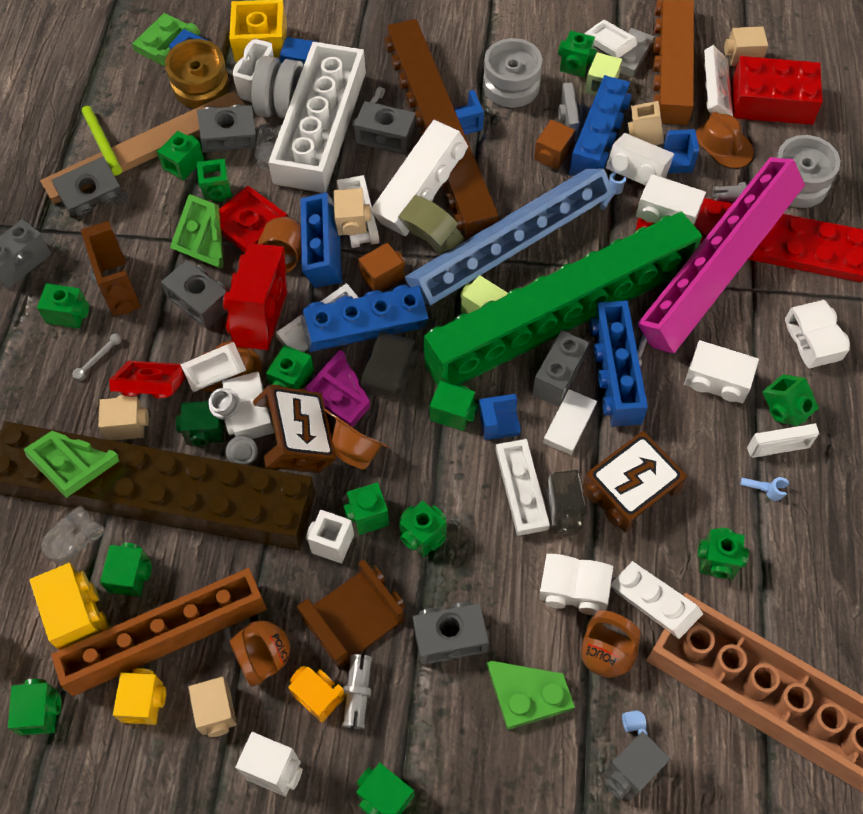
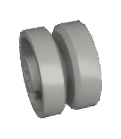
[483,38,543,108]
[251,56,304,120]
[776,135,841,208]

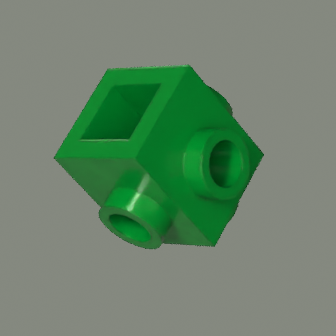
[558,30,597,78]
[762,374,819,426]
[399,500,446,558]
[697,528,749,580]

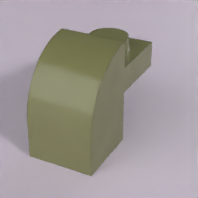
[398,195,465,256]

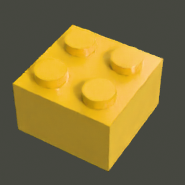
[229,0,287,62]
[29,562,110,650]

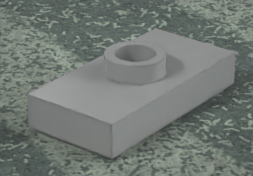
[558,83,580,142]

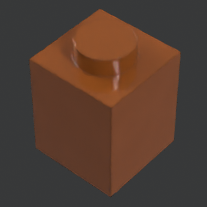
[534,120,575,170]
[358,242,406,291]

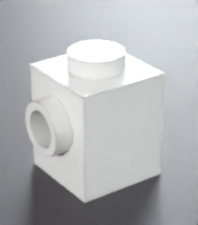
[306,510,354,564]

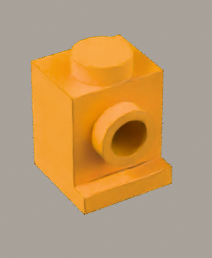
[288,666,346,723]

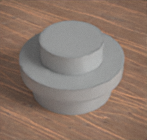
[209,388,240,419]
[226,436,258,465]

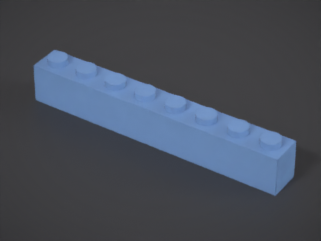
[405,169,614,305]

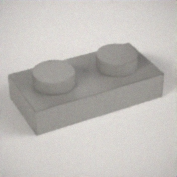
[620,28,655,77]

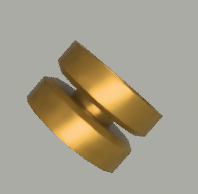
[165,39,229,109]

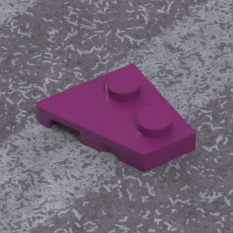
[304,350,370,427]

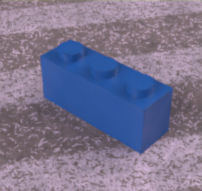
[300,192,342,288]

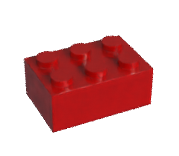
[733,56,823,125]
[223,243,288,350]

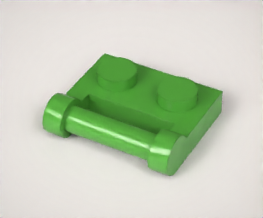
[132,13,200,67]

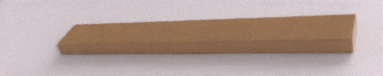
[40,91,245,204]

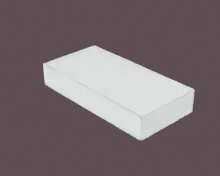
[584,20,637,58]
[181,342,246,392]
[543,389,597,456]
[747,423,819,458]

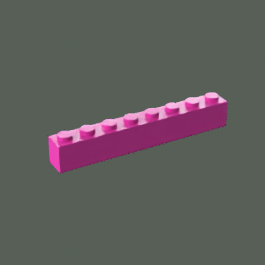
[637,157,805,353]

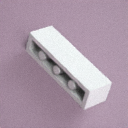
[371,120,468,237]

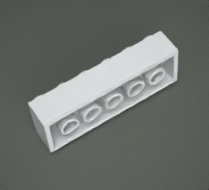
[268,42,366,193]

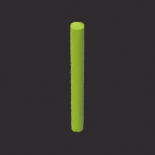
[82,106,122,176]

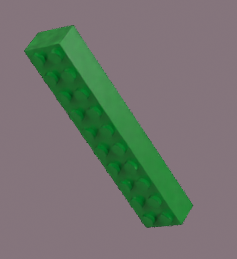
[424,211,702,386]

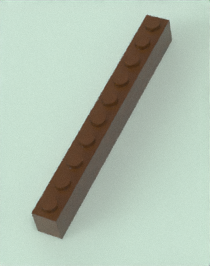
[384,19,499,241]

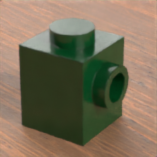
[176,401,224,447]

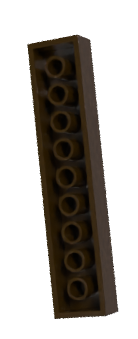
[0,421,316,551]

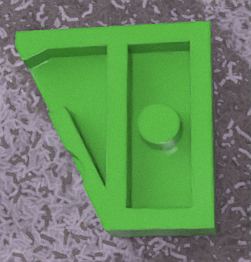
[170,194,224,268]
[24,431,119,498]
[487,661,575,730]

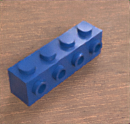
[569,75,632,176]
[301,285,429,352]
[590,301,648,427]

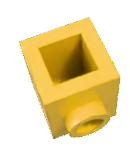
[113,668,166,725]

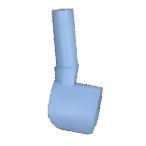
[599,172,626,210]
[740,477,789,501]
[622,710,648,736]

